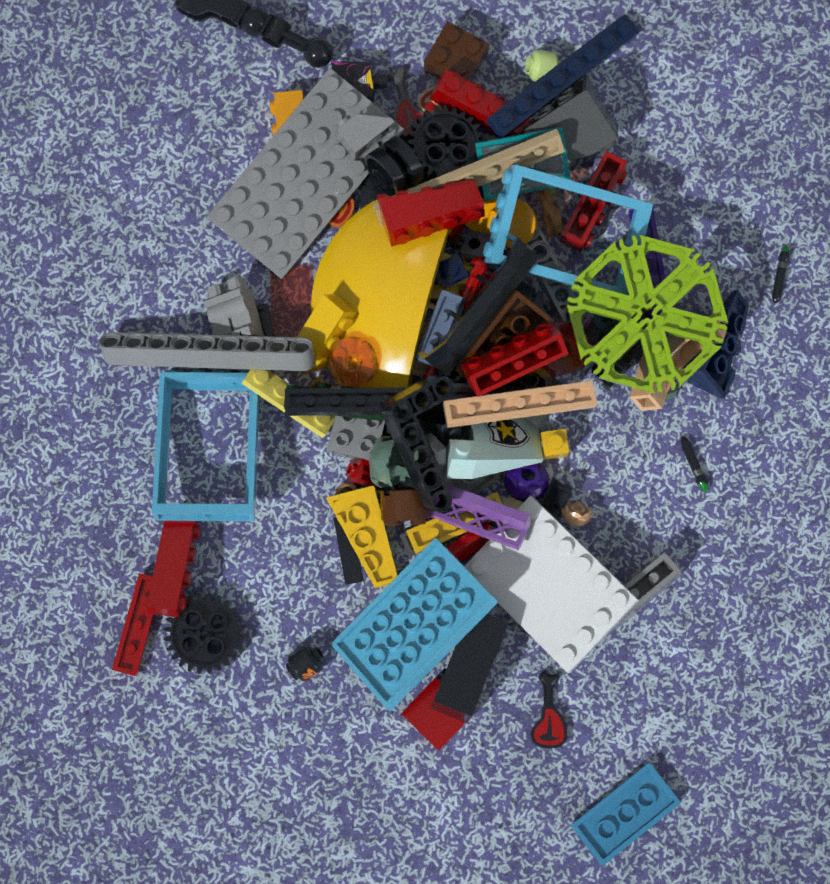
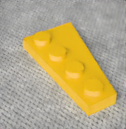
[326,485,398,588]

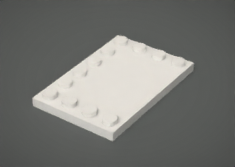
[464,496,639,673]

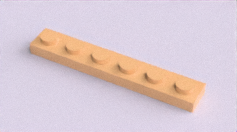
[443,381,597,428]

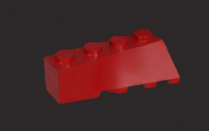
[377,179,485,247]

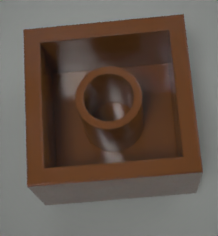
[424,21,489,82]

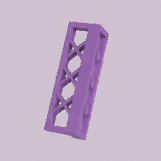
[430,483,531,551]

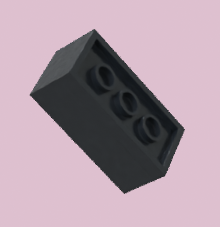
[431,614,509,724]

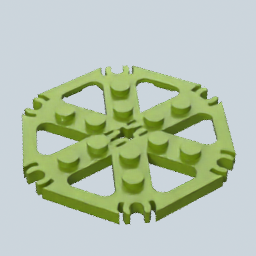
[567,235,728,394]

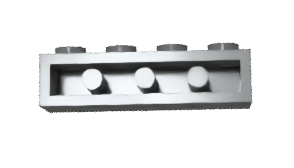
[603,552,681,639]

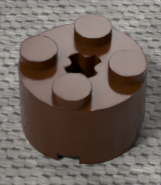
[380,487,431,526]

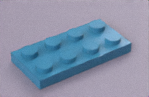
[570,762,681,866]

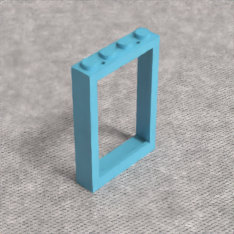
[483,165,653,295]
[152,369,260,521]

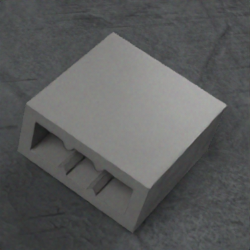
[327,416,386,461]

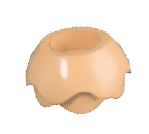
[561,502,592,526]

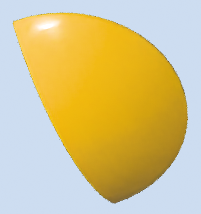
[311,188,452,388]

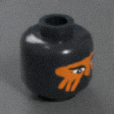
[286,644,324,682]

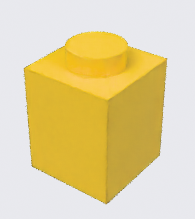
[540,429,569,460]

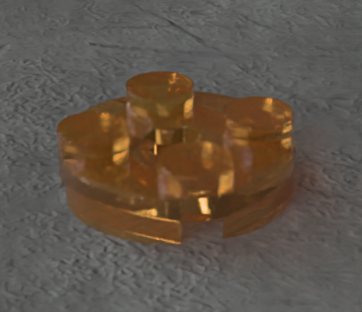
[538,188,562,238]
[329,337,379,387]

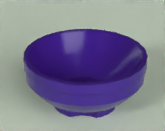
[504,463,549,502]

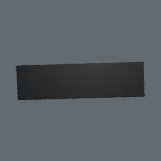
[333,517,364,585]

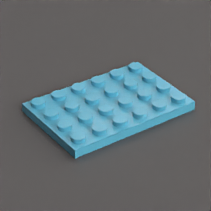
[331,537,498,712]

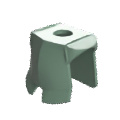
[369,436,419,488]

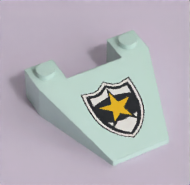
[446,383,543,479]

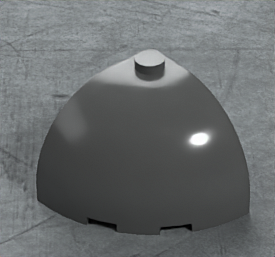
[524,75,618,160]

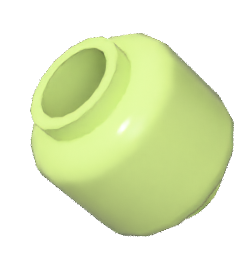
[525,50,562,81]

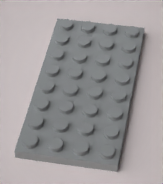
[206,68,405,280]

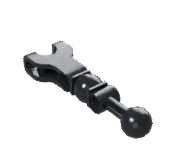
[173,0,333,68]

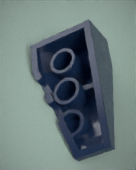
[682,290,749,399]

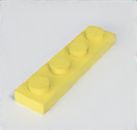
[241,369,335,438]

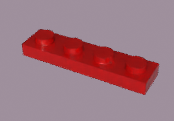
[112,573,155,676]

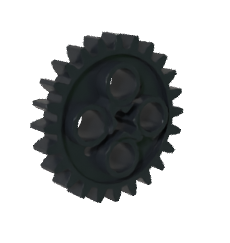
[407,105,484,179]
[164,593,245,674]

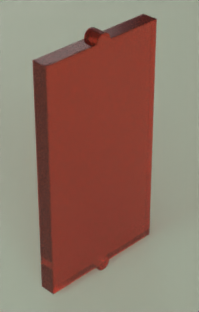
[270,266,311,337]

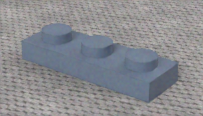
[415,290,467,366]

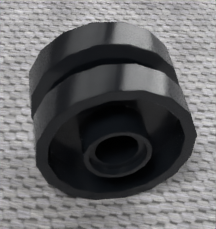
[364,136,425,197]

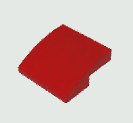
[401,677,474,751]

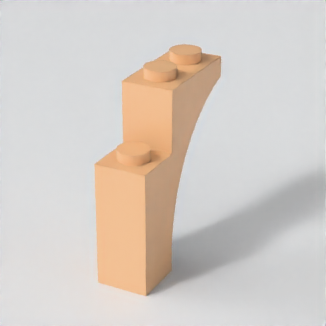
[629,322,726,411]

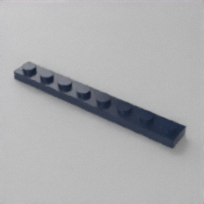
[486,14,640,138]

